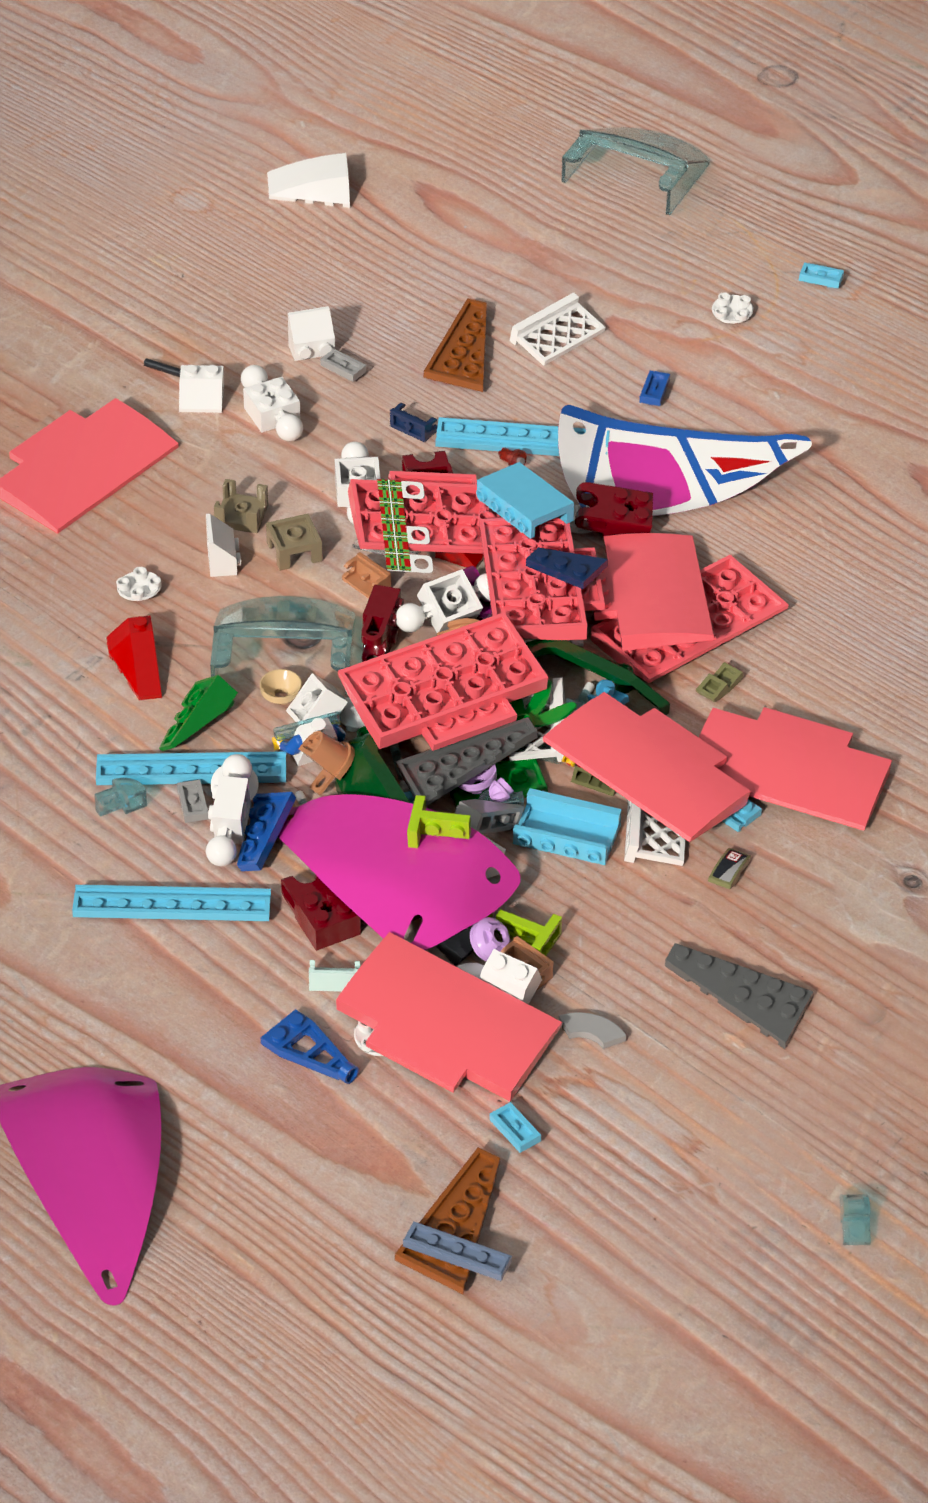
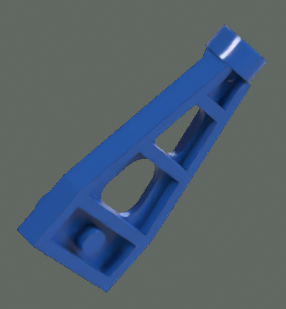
[260,1009,359,1084]

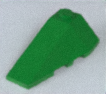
[159,675,238,751]

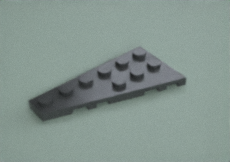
[396,717,537,806]
[665,943,813,1049]

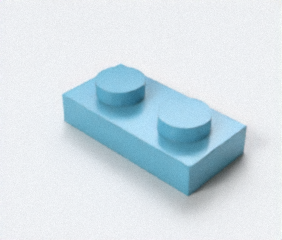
[799,262,844,289]
[489,1102,541,1153]

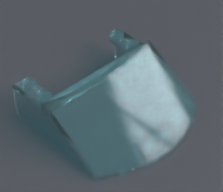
[561,127,710,215]
[210,596,355,694]

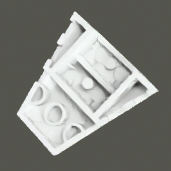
[267,153,350,208]

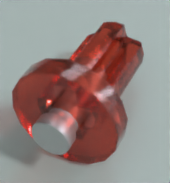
[498,447,527,466]

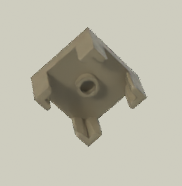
[214,479,268,533]
[266,514,322,571]

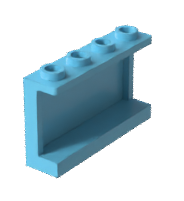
[476,462,574,539]
[513,788,622,865]

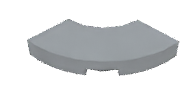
[559,1012,626,1049]

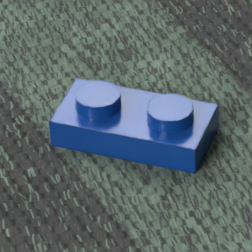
[639,370,670,406]

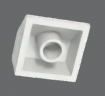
[288,306,335,361]
[179,365,224,413]
[206,514,241,577]
[286,673,348,726]
[480,949,542,1004]

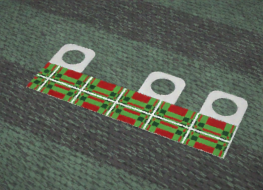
[377,479,433,573]

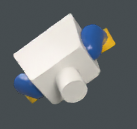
[272,718,346,766]

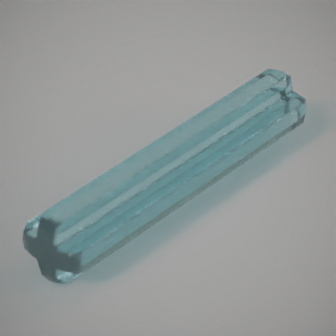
[273,712,341,741]

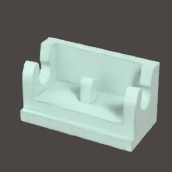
[309,960,360,992]

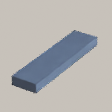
[403,1221,512,1281]

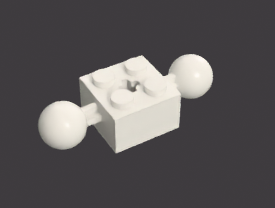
[241,365,303,441]
[335,441,381,524]
[396,569,490,633]
[206,754,252,867]

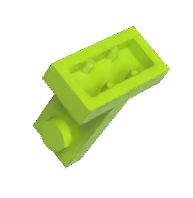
[407,795,471,848]
[496,909,562,956]

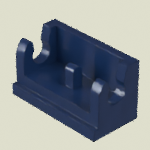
[390,403,438,443]

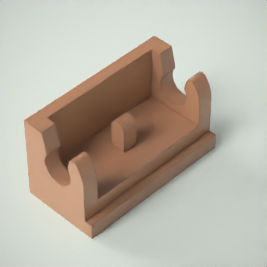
[342,552,391,598]
[501,936,553,991]

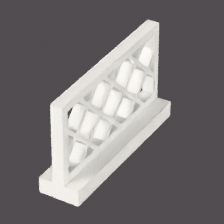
[510,292,606,366]
[509,677,566,762]
[624,800,685,866]

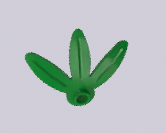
[510,680,577,727]

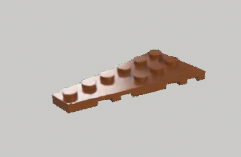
[424,298,487,392]
[395,1147,500,1294]

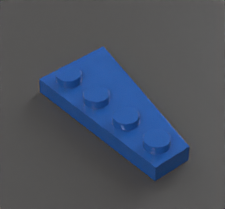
[237,792,296,871]

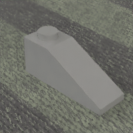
[455,799,524,834]

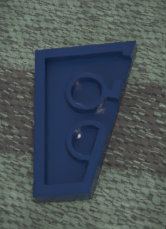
[526,547,608,589]

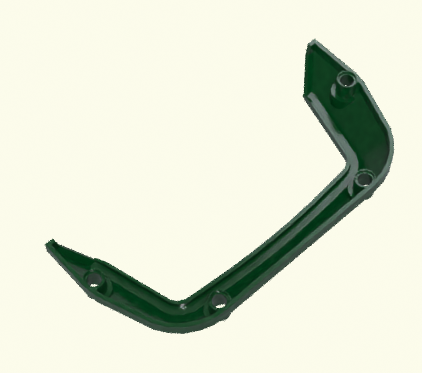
[335,639,670,803]

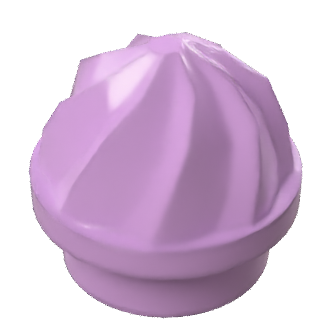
[489,778,514,802]

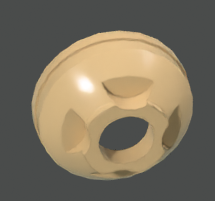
[260,669,302,705]

